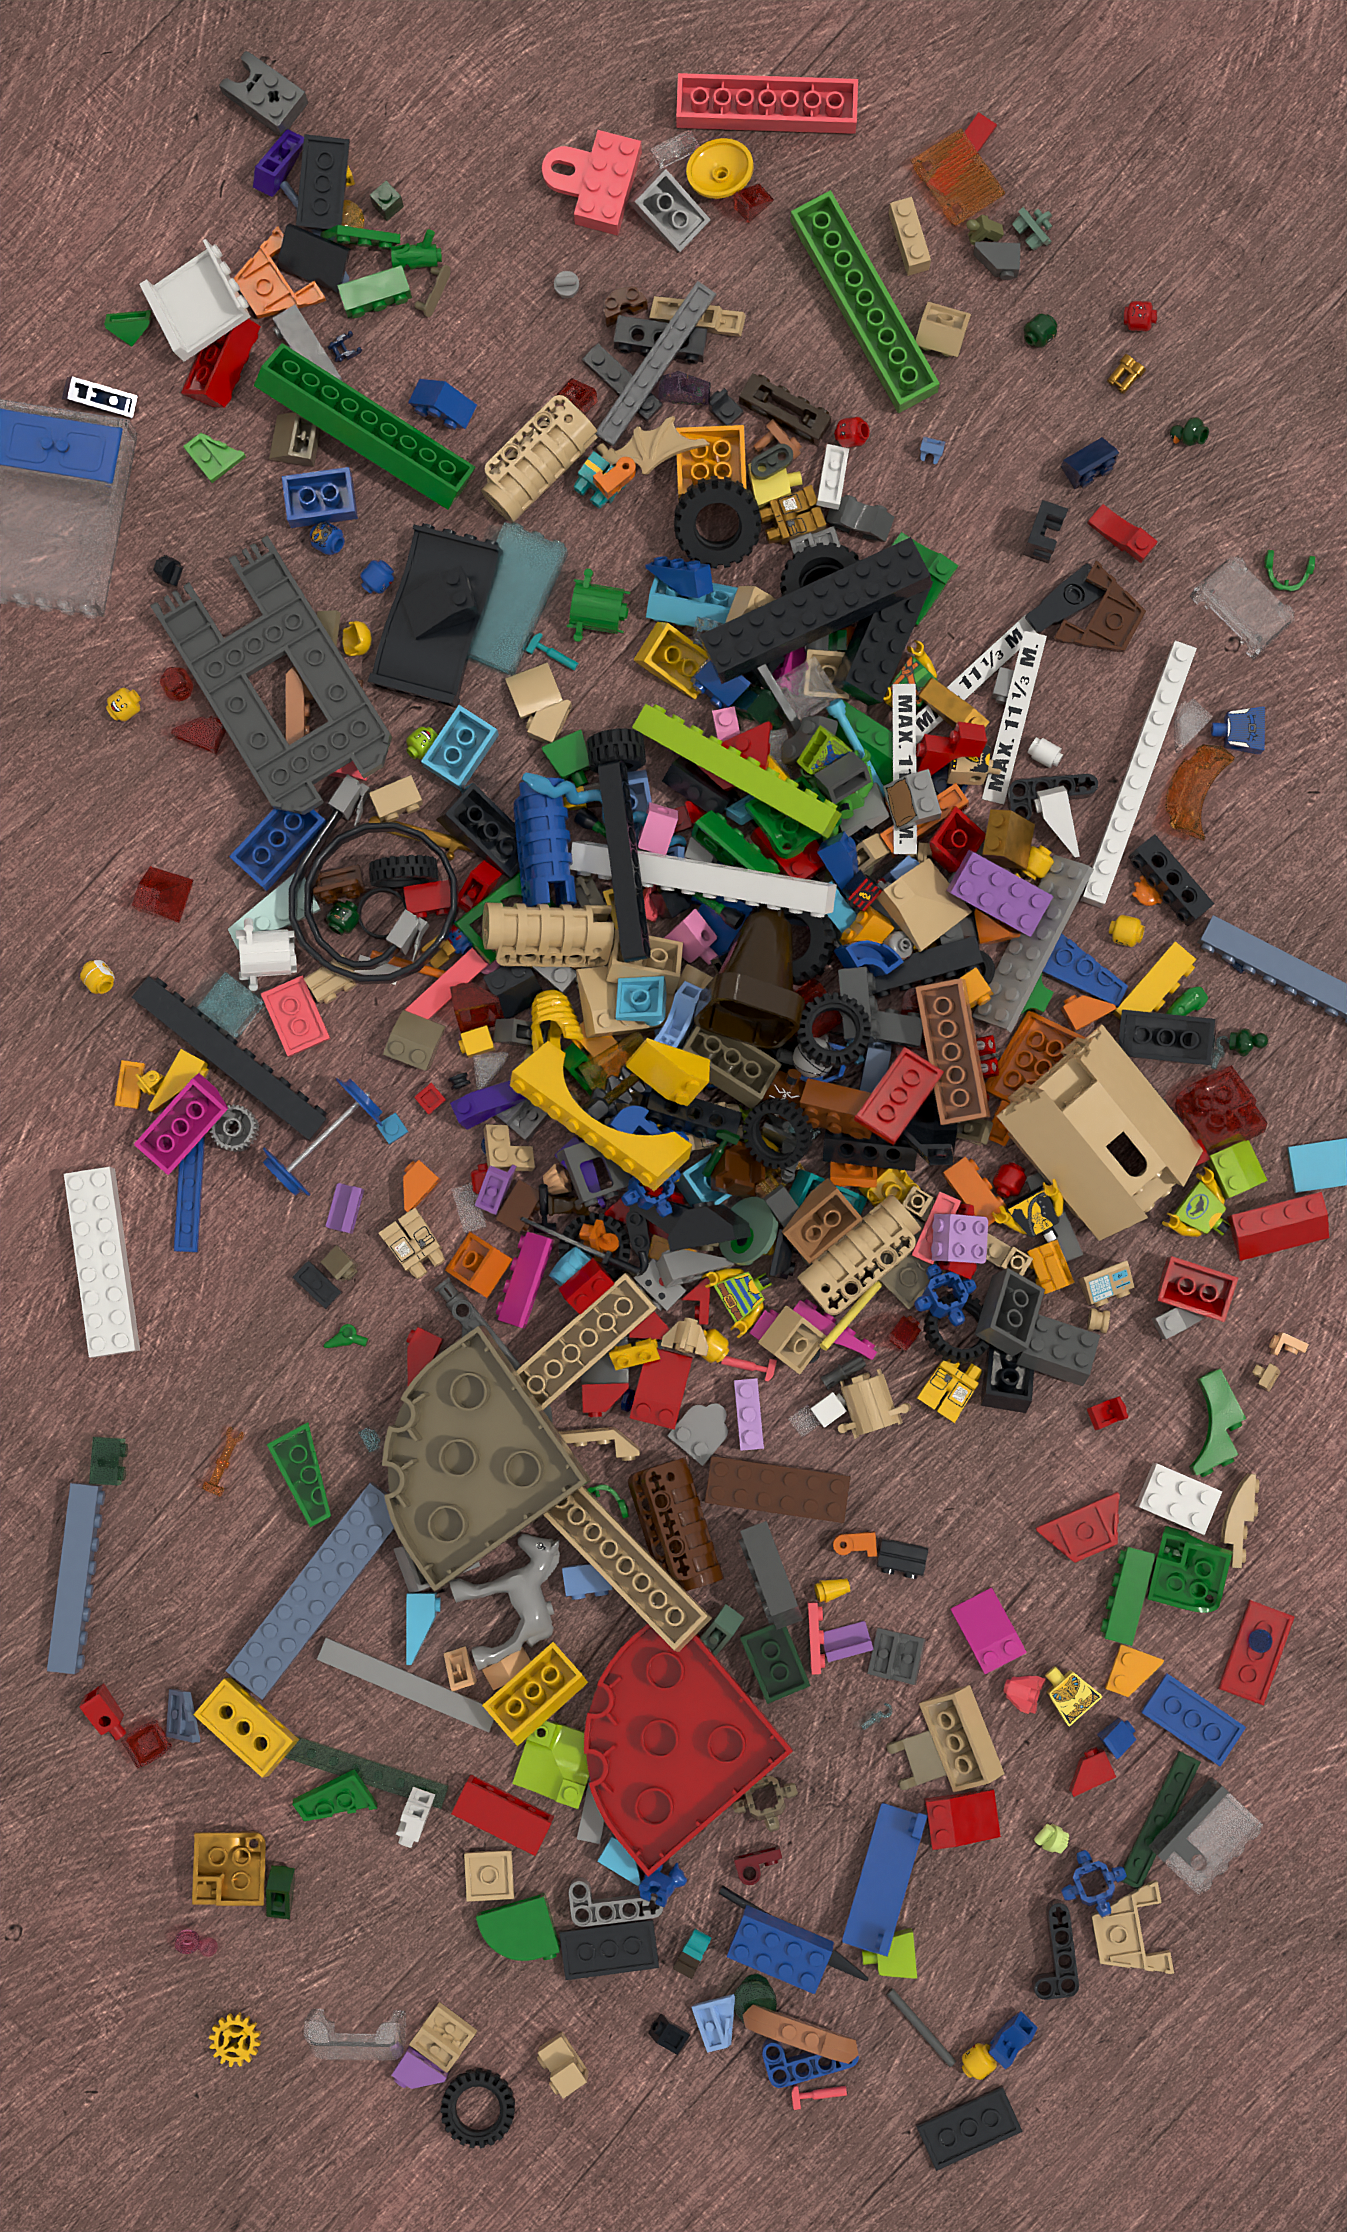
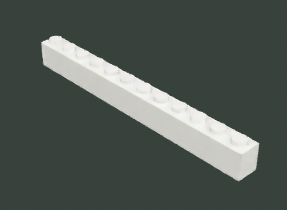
[1080,641,1197,908]
[570,840,837,917]

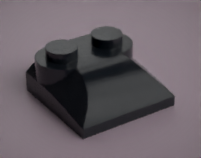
[769,1229,798,1280]

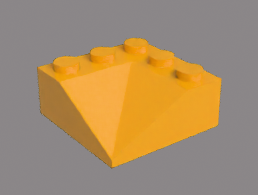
[676,425,746,502]

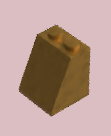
[982,809,1035,869]

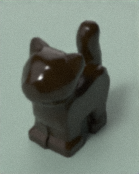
[548,1195,590,1216]

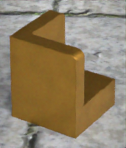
[420,935,456,969]

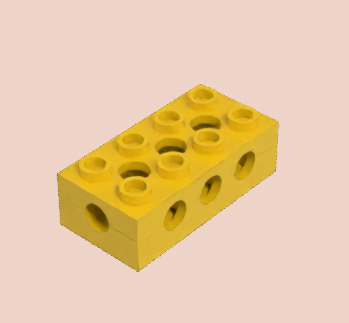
[193,1677,299,1778]

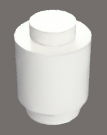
[1027,737,1063,768]

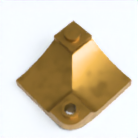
[192,1831,266,1906]

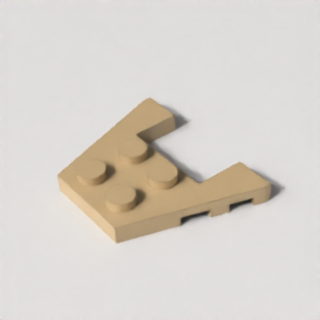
[1091,1880,1174,1974]

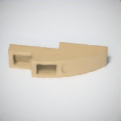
[1220,1473,1259,1568]

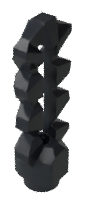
[582,1063,646,1121]

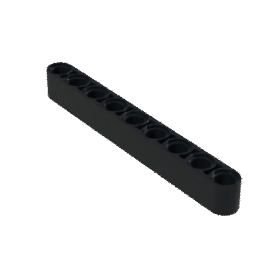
[598,759,651,963]

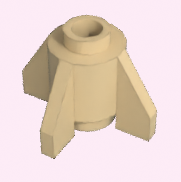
[661,1318,709,1356]

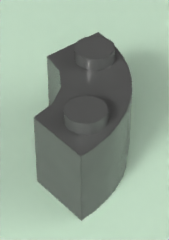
[825,495,895,542]
[782,716,838,768]

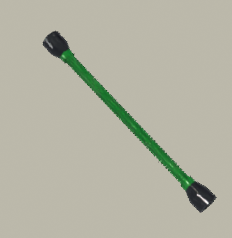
[574,807,745,930]

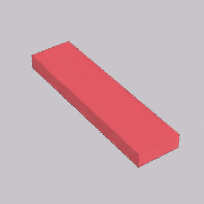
[405,948,488,1019]

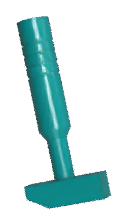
[526,633,579,671]

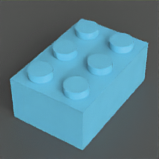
[421,705,499,791]

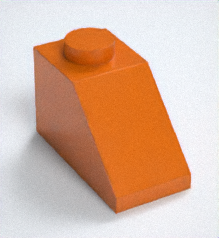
[1060,995,1117,1032]
[403,1160,441,1212]

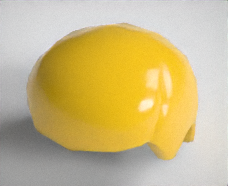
[342,621,372,656]

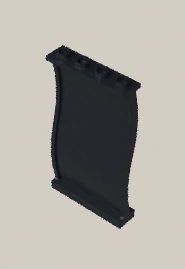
[368,523,504,708]

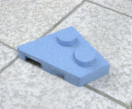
[692,1994,735,2053]

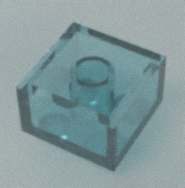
[197,972,265,1039]

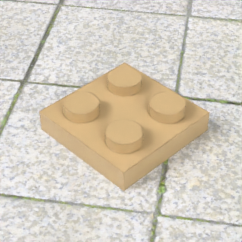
[464,1849,514,1902]

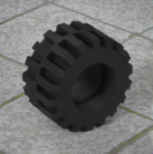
[587,728,646,773]

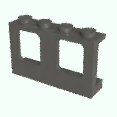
[556,1132,641,1207]

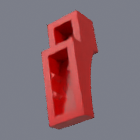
[1087,504,1158,563]

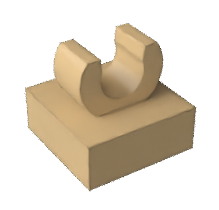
[1252,1364,1281,1392]

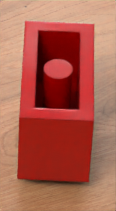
[403,880,450,919]
[558,1258,615,1315]

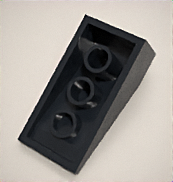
[436,782,519,879]
[1118,1009,1217,1065]

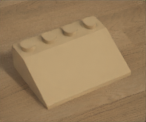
[576,966,675,1038]

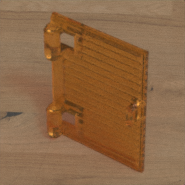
[910,128,1006,226]

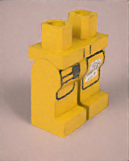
[916,1359,982,1423]

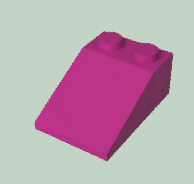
[950,1587,1027,1674]

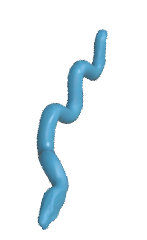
[521,772,687,847]

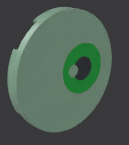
[719,1197,778,1266]

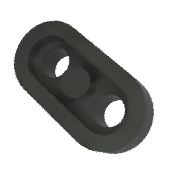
[751,444,793,480]

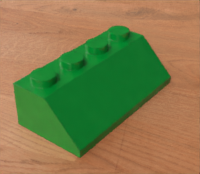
[827,700,893,786]
[691,810,780,874]

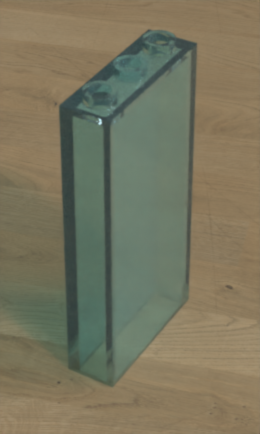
[469,522,568,676]

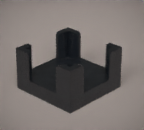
[1023,500,1068,563]

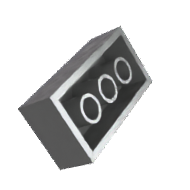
[739,1521,803,1630]

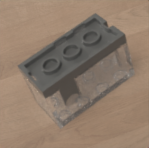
[1148,1777,1263,1895]

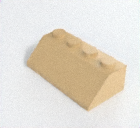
[919,1685,1004,1792]

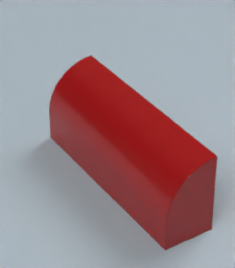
[451,1774,554,1856]

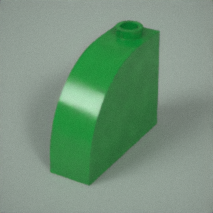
[476,1893,561,1961]

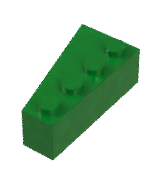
[266,1422,331,1528]

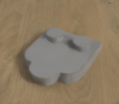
[667,1403,728,1466]

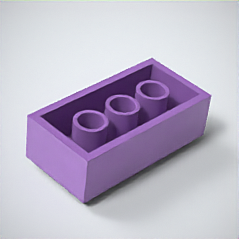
[946,850,1053,937]

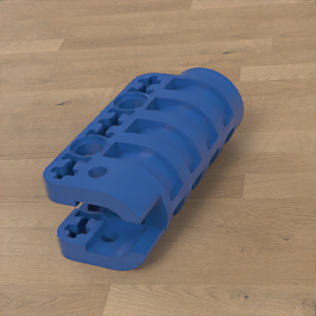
[514,778,577,908]

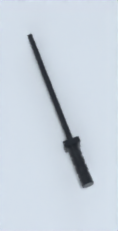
[520,1217,641,1276]

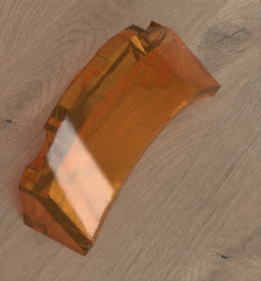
[1165,744,1235,841]

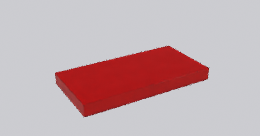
[854,1047,944,1145]
[1218,1600,1295,1706]

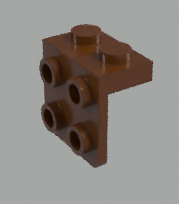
[313,864,366,904]

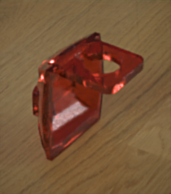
[121,1720,172,1769]

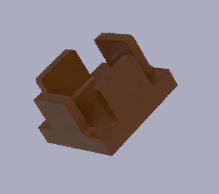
[711,1141,765,1198]

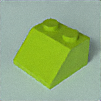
[1207,1139,1268,1199]

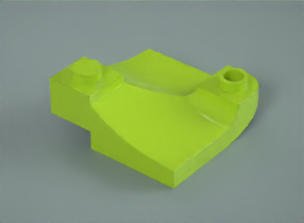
[512,1720,589,1809]

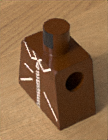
[756,1069,806,1121]

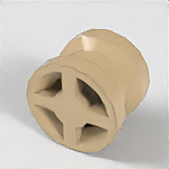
[1087,1308,1110,1334]

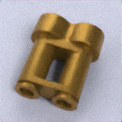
[1107,354,1146,394]

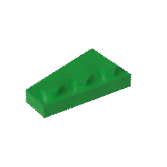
[320,225,400,250]
[292,1769,378,1822]

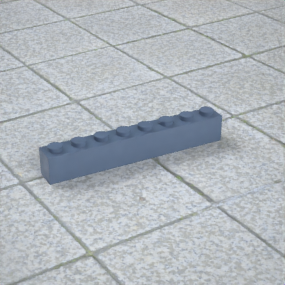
[1197,915,1347,1023]
[47,1483,105,1674]

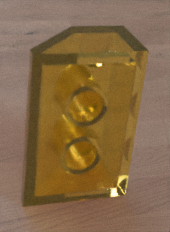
[578,1031,647,1104]

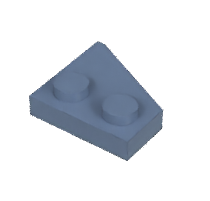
[166,1689,200,1743]

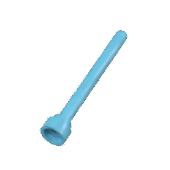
[825,698,885,797]

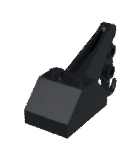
[625,1192,751,1277]

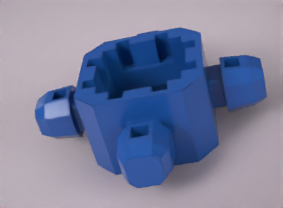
[621,1170,681,1218]
[914,1264,977,1326]
[1061,1850,1127,1918]

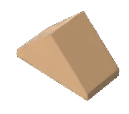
[444,1646,477,1691]
[482,1646,531,1690]

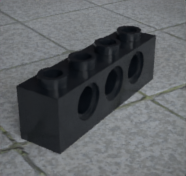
[614,315,707,364]
[1128,834,1214,927]
[644,1088,742,1146]
[823,1129,917,1171]

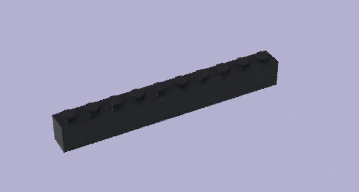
[132,976,329,1142]

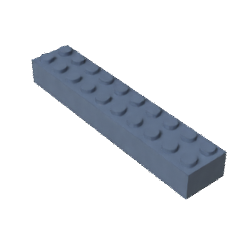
[225,1482,395,1700]

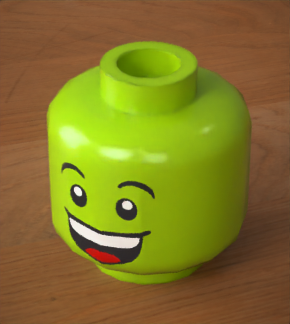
[406,727,438,760]

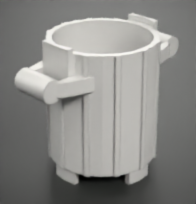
[236,918,297,991]

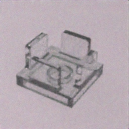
[775,656,839,720]

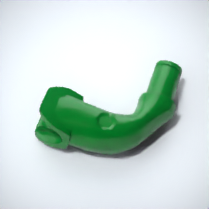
[1166,986,1208,1016]

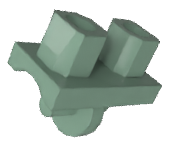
[1012,207,1052,251]

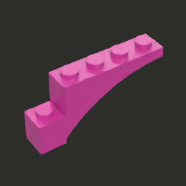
[749,1299,877,1360]

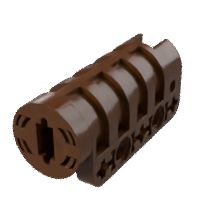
[628,1457,724,1591]

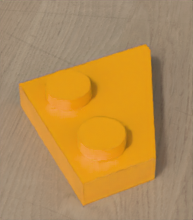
[1105,1644,1164,1697]

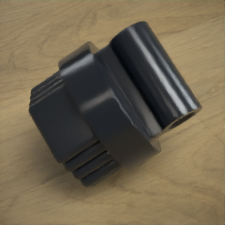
[153,555,184,586]

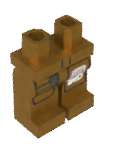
[759,485,826,545]

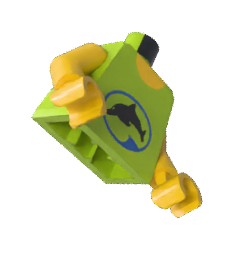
[1162,1167,1230,1237]

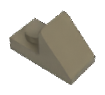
[957,1119,993,1146]

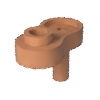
[753,419,802,459]

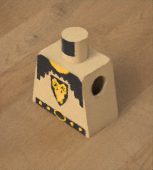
[947,745,1002,785]

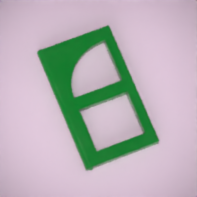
[454,871,557,965]

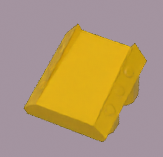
[858,1167,921,1207]

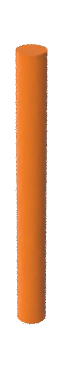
[370,950,446,978]

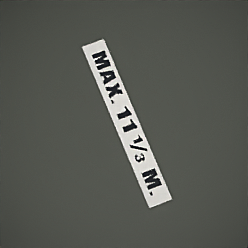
[916,615,1037,743]
[982,631,1047,804]
[893,684,917,854]

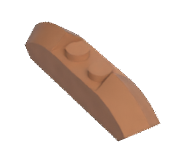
[286,667,314,745]
[743,2005,859,2064]

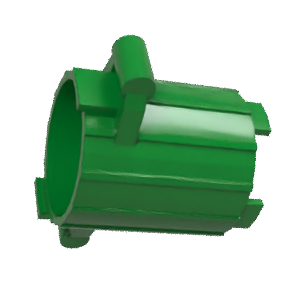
[566,568,631,642]

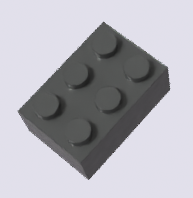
[838,967,880,1045]
[975,1268,1045,1356]
[1016,1314,1100,1386]

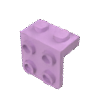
[931,1214,988,1264]

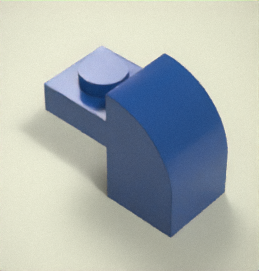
[606,1106,662,1135]
[989,2011,1038,2069]

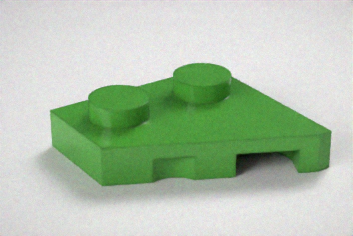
[183,433,246,483]

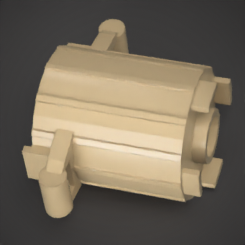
[838,1368,911,1439]

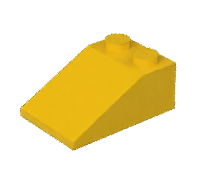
[633,622,708,699]
[626,1038,710,1106]

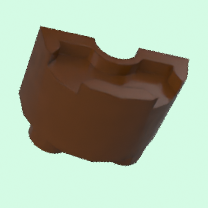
[604,286,648,327]

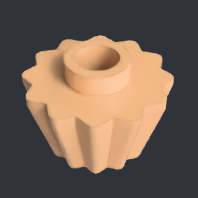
[543,1163,572,1195]

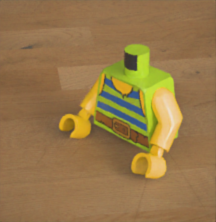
[702,1268,772,1338]

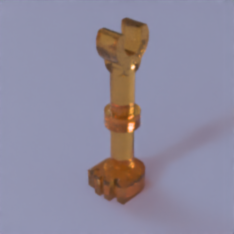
[201,1427,245,1497]

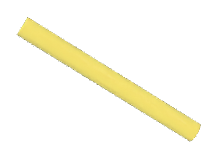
[820,1281,882,1351]

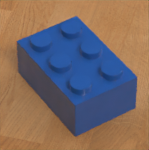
[282,467,358,528]

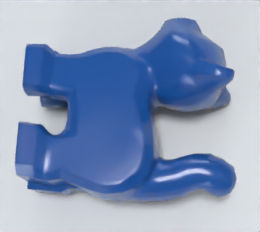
[639,1863,687,1907]

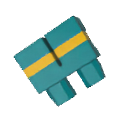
[573,451,628,509]

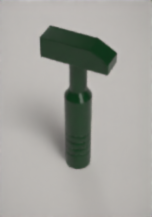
[702,1129,740,1177]

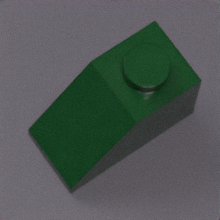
[266,1865,295,1920]

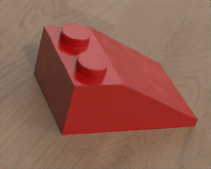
[629,1348,693,1430]
[924,1789,1001,1850]

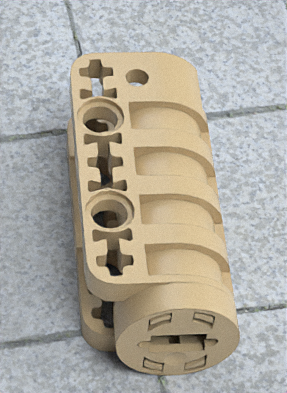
[481,395,598,523]
[482,903,614,967]
[797,1194,921,1316]

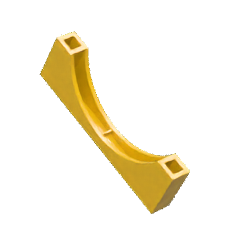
[510,1041,692,1191]

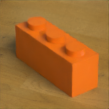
[942,1156,1007,1226]

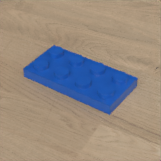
[1140,1673,1246,1767]

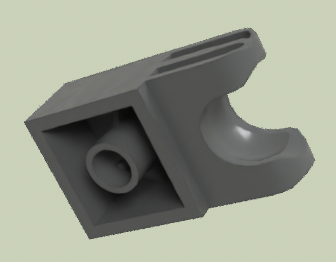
[219,51,308,137]

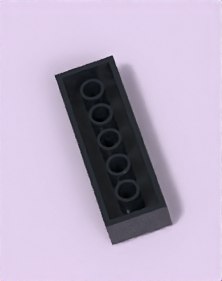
[832,580,933,706]

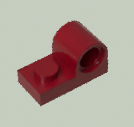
[734,1845,782,1885]

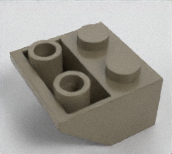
[269,412,321,467]

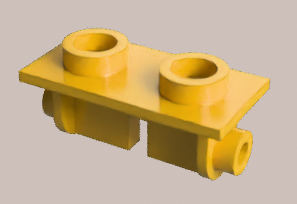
[136,1070,165,1096]
[609,1337,660,1370]

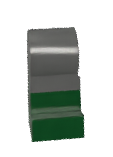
[804,630,847,653]

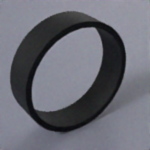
[357,888,407,940]

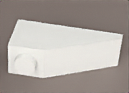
[1034,786,1080,857]

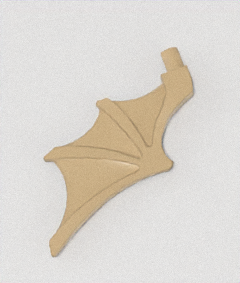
[597,416,710,475]

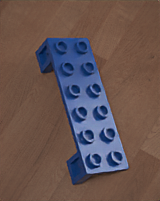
[842,1803,927,1957]

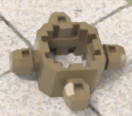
[732,1775,798,1832]

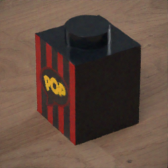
[842,869,882,911]

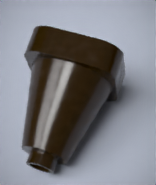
[694,905,805,1049]

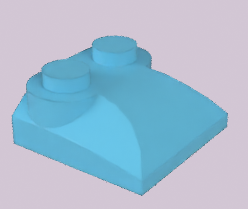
[616,976,667,1026]

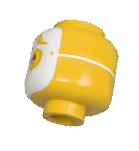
[80,960,115,994]

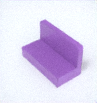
[475,1164,517,1215]
[326,1183,364,1234]
[823,1621,874,1662]

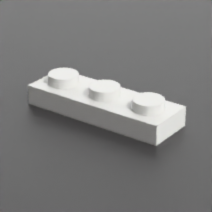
[816,444,849,510]

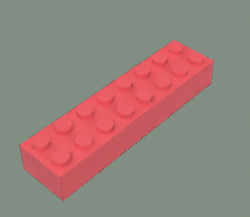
[676,73,858,134]

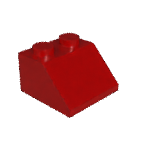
[929,806,986,873]

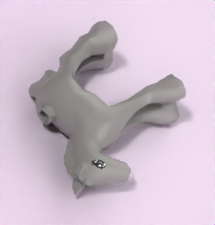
[449,1533,560,1671]

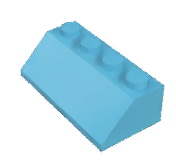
[646,576,738,630]

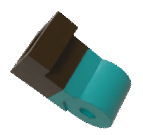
[673,1928,712,1979]

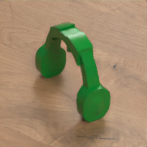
[1264,550,1315,592]
[587,1485,629,1519]

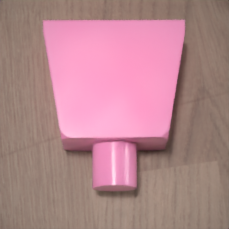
[664,909,718,965]

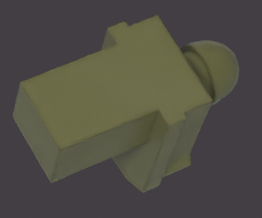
[966,214,1004,245]

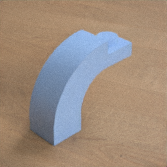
[654,981,703,1049]

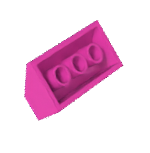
[133,1073,229,1175]
[496,1232,555,1329]

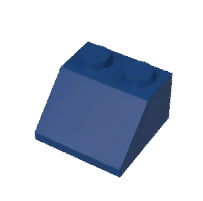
[690,658,751,709]

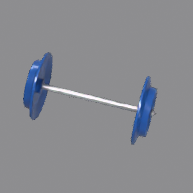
[263,1078,383,1196]

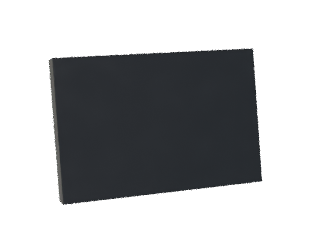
[277,223,351,293]

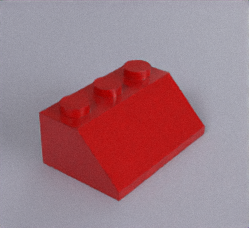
[1157,1256,1238,1322]

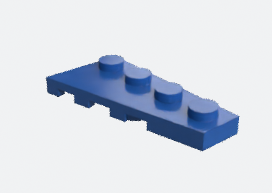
[1042,933,1128,1008]

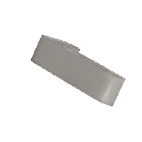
[569,1877,663,1927]

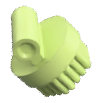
[1034,1824,1069,1854]

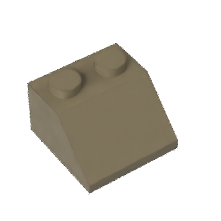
[383,1010,446,1071]

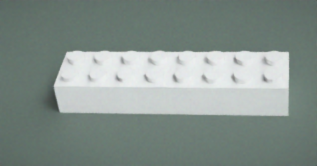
[64,1167,140,1358]

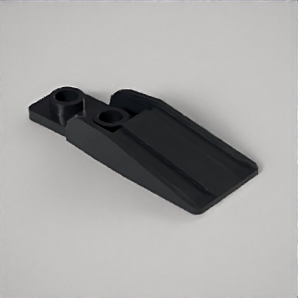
[1025,564,1106,634]

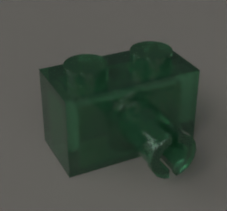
[730,685,784,731]
[89,1436,128,1486]

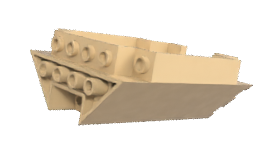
[997,1024,1203,1241]

